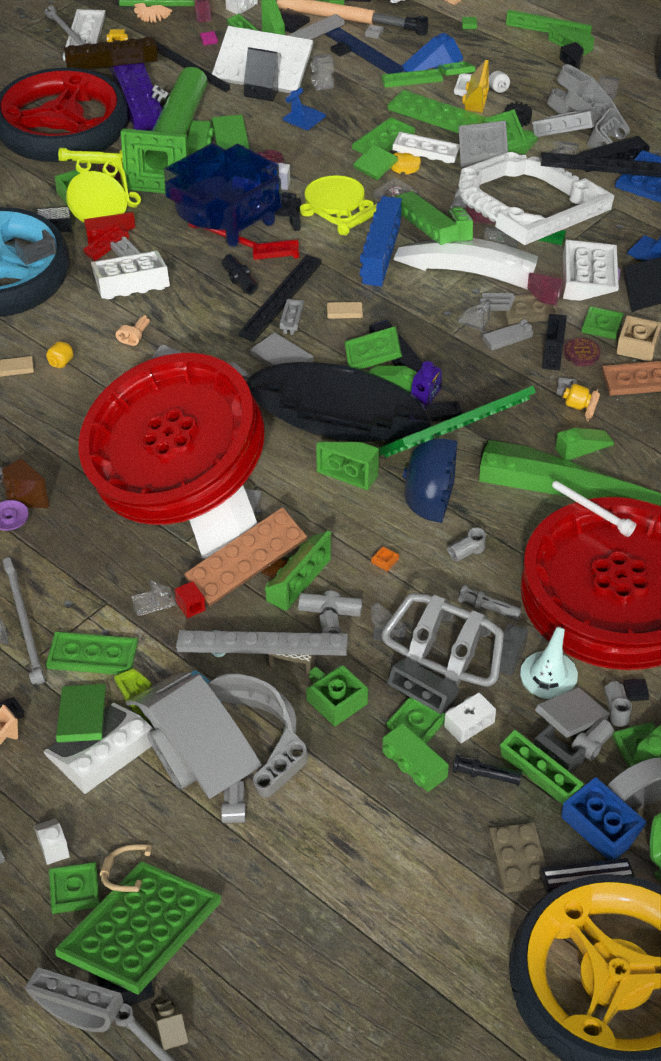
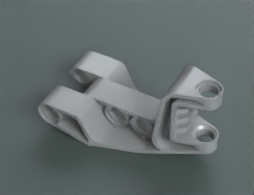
[547,64,630,149]

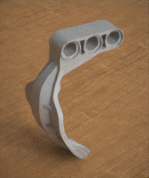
[207,674,308,798]

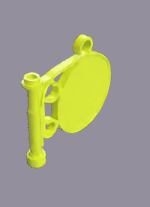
[58,148,141,223]
[300,175,390,235]

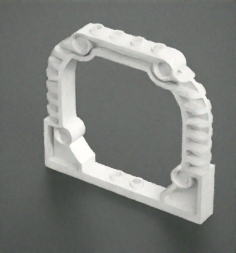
[458,152,615,245]

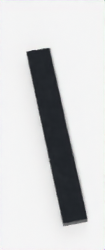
[540,152,661,177]
[239,254,321,342]

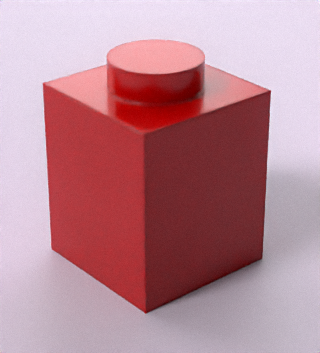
[175,581,206,619]

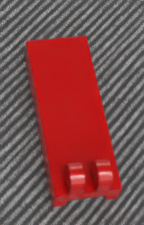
[83,225,129,261]
[253,239,300,260]

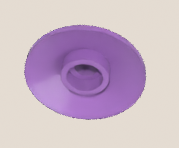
[0,500,29,531]

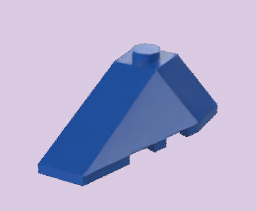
[402,33,463,72]

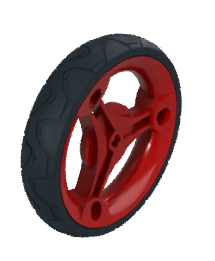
[0,68,128,162]

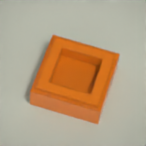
[371,546,399,571]

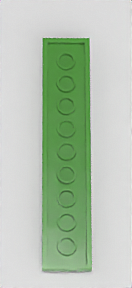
[388,90,538,155]

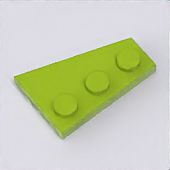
[114,668,152,724]

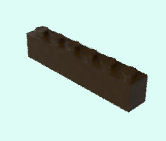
[64,37,157,69]

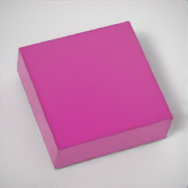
[200,31,218,45]

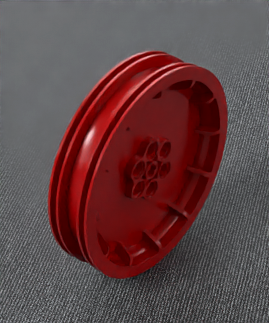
[78,353,265,525]
[521,497,661,670]

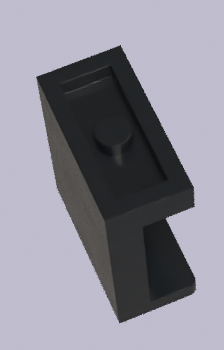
[542,313,567,371]

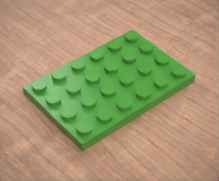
[55,861,221,995]

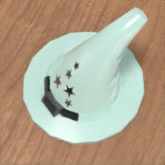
[520,627,578,699]

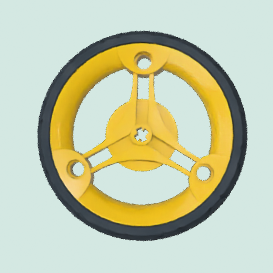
[509,874,661,1061]

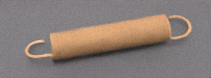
[585,388,600,422]

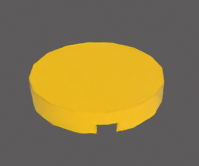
[391,152,421,174]

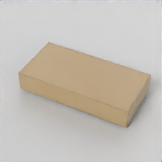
[327,302,363,319]
[0,356,34,377]

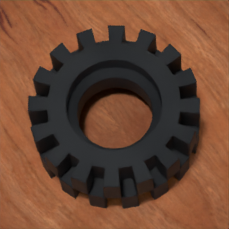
[504,102,532,127]

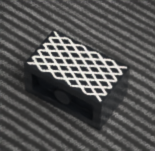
[37,206,72,232]

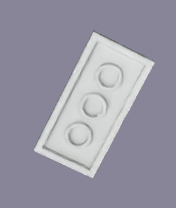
[392,132,460,163]

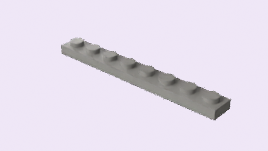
[176,630,348,656]

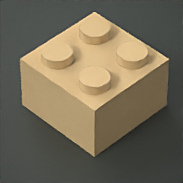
[617,316,661,362]

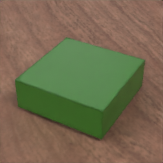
[462,17,477,29]

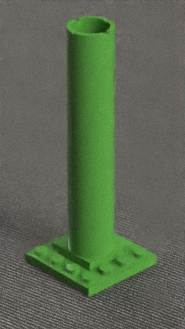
[121,67,208,196]

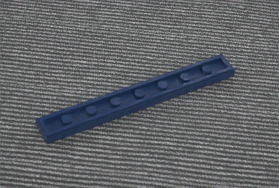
[324,27,403,74]

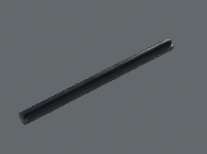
[155,41,230,92]

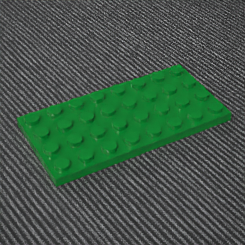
[379,386,536,458]

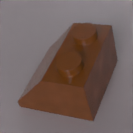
[2,458,49,508]

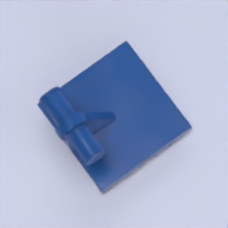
[283,87,326,131]
[627,235,661,261]

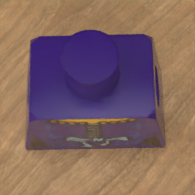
[411,361,442,405]

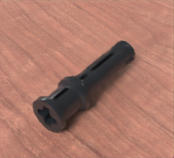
[452,753,522,786]

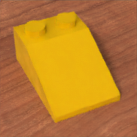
[462,60,489,113]

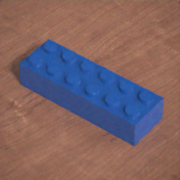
[360,196,402,287]

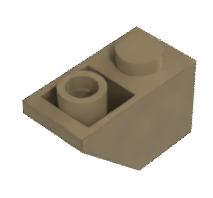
[151,999,188,1050]

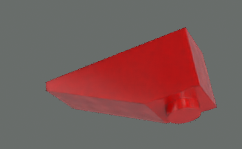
[84,212,135,245]

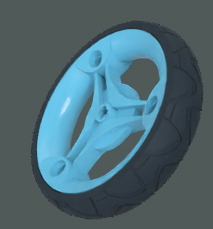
[0,207,70,317]

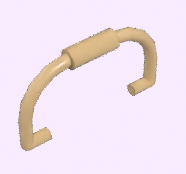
[100,844,152,892]

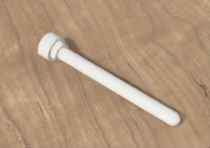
[552,481,636,537]

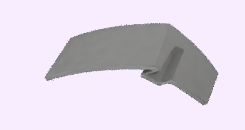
[125,672,262,799]

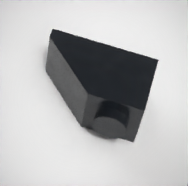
[560,42,584,70]

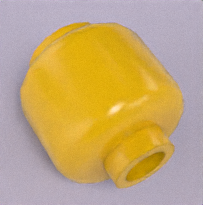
[46,341,73,368]
[563,383,592,410]

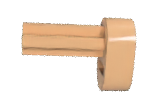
[116,315,150,346]

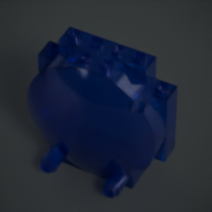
[164,143,282,246]

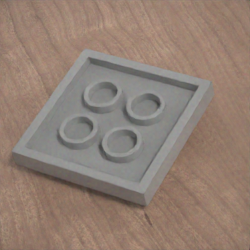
[459,121,508,167]

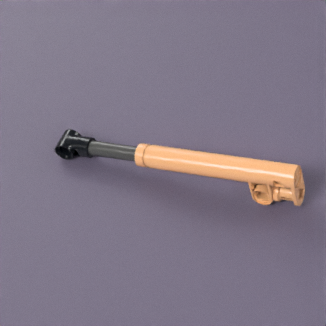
[277,0,428,36]

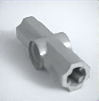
[298,591,362,617]

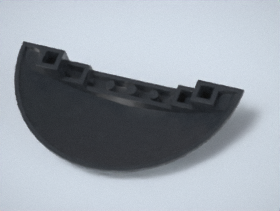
[246,362,431,442]

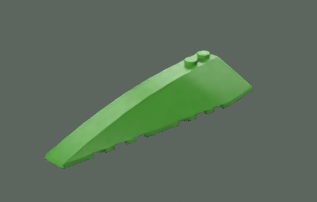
[479,440,661,506]

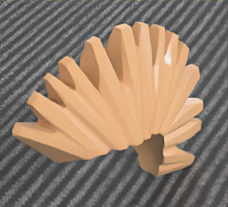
[134,3,173,23]

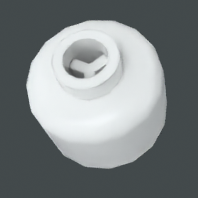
[489,71,510,93]

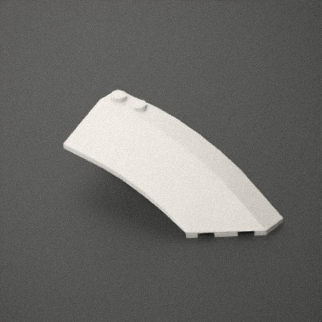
[394,238,538,289]
[189,485,257,559]

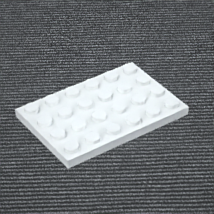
[212,26,314,93]

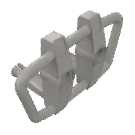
[382,593,504,687]

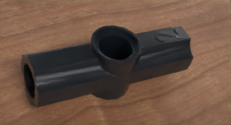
[222,254,258,295]

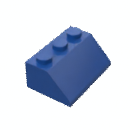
[561,777,647,860]

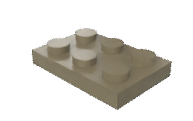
[503,292,560,325]
[489,823,546,893]

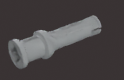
[458,585,522,621]

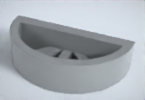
[532,109,595,137]
[607,758,661,811]
[25,967,123,1032]

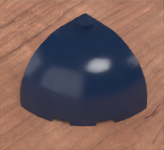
[403,439,458,523]

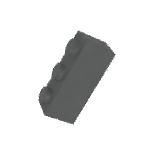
[387,658,459,714]

